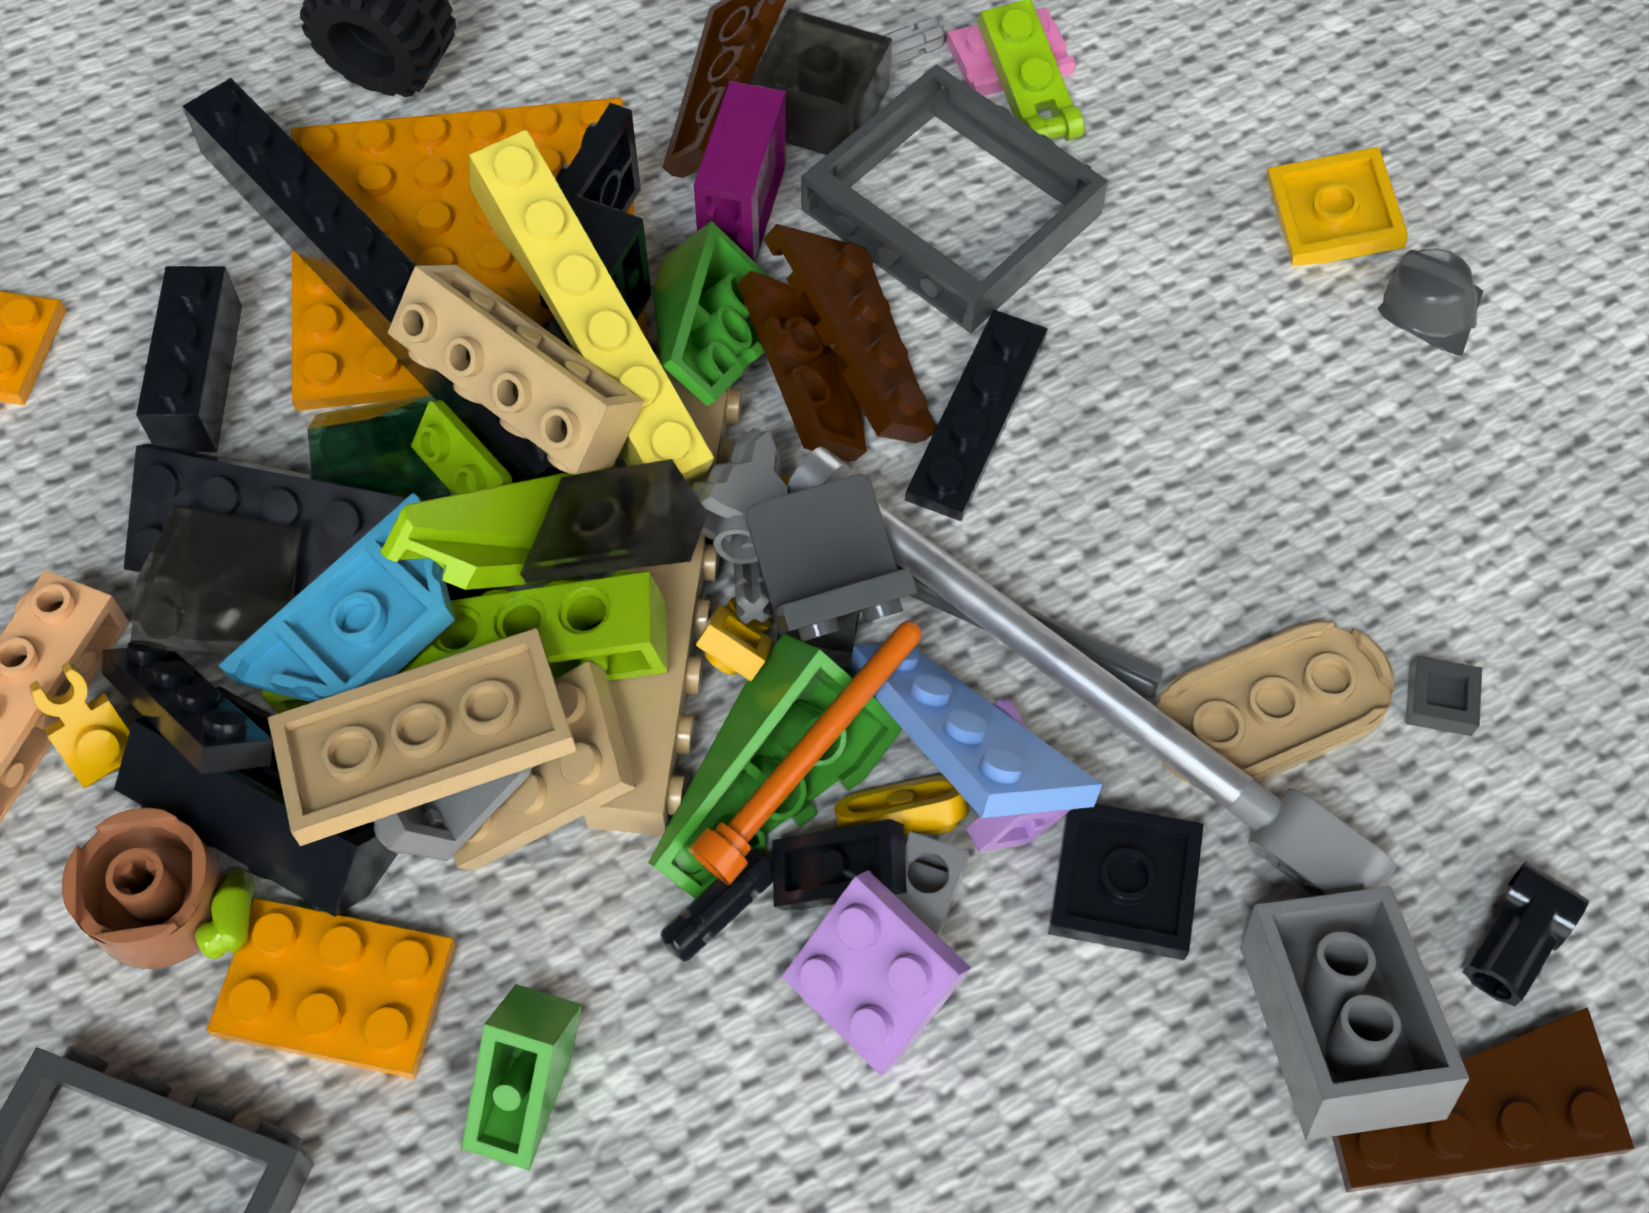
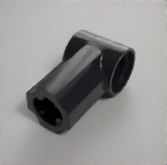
[1462,860,1589,1007]

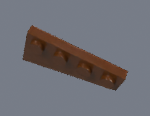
[662,0,786,178]
[764,224,936,443]
[1332,1007,1635,1193]

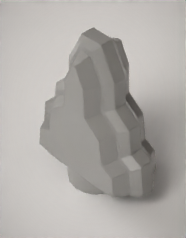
[681,428,788,564]

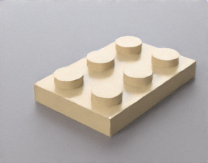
[454,661,636,871]

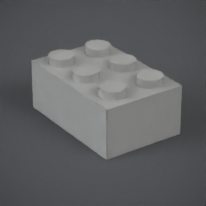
[1240,886,1469,1140]

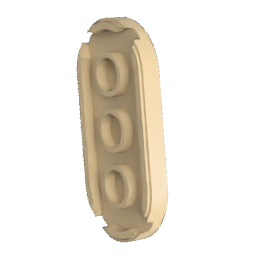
[1155,621,1395,788]

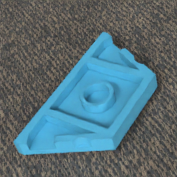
[218,493,455,702]

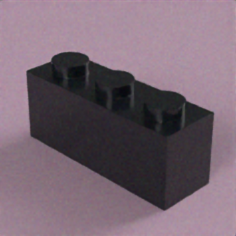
[136,266,242,452]

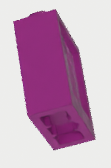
[693,81,786,263]

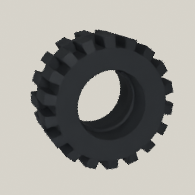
[300,0,456,97]

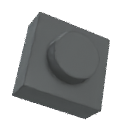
[1406,656,1482,736]

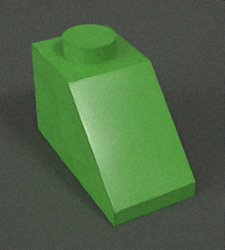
[461,984,582,1171]

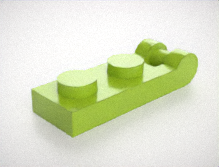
[977,0,1084,141]

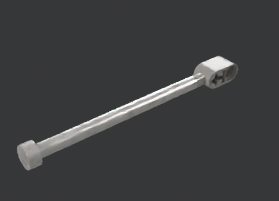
[787,446,1397,896]

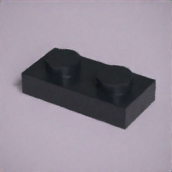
[772,819,907,910]

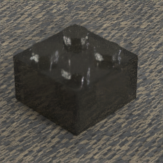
[749,8,892,155]

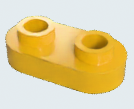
[834,775,970,836]

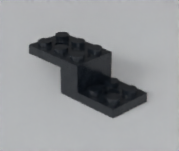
[538,103,652,348]

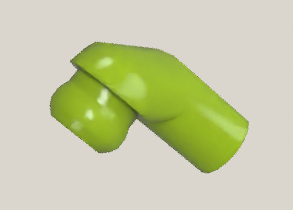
[195,869,256,959]

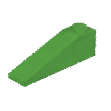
[653,221,771,407]
[648,634,902,899]

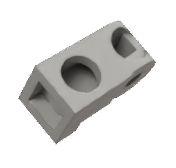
[895,831,969,937]

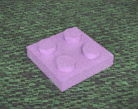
[782,870,971,1076]

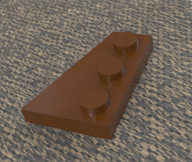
[737,271,867,462]

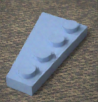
[848,641,1102,818]

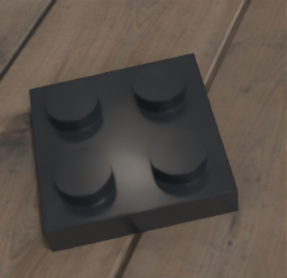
[1048,803,1204,960]

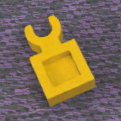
[696,597,773,681]
[29,662,130,788]

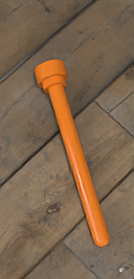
[688,621,922,885]

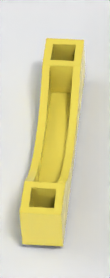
[469,129,714,507]

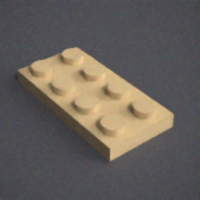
[268,628,577,846]

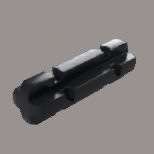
[660,848,773,962]

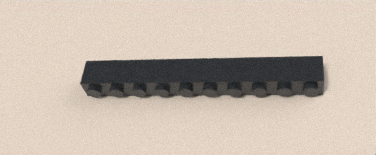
[182,78,566,483]

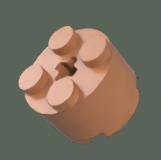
[62,808,225,969]

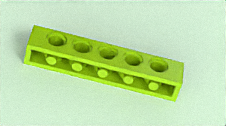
[262,571,668,714]

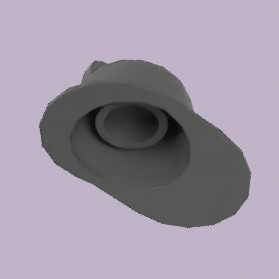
[1377,248,1484,356]

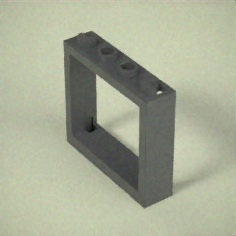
[801,64,1108,334]
[0,1046,314,1213]

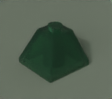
[307,395,450,499]

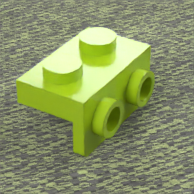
[411,400,515,495]

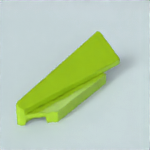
[380,463,630,590]

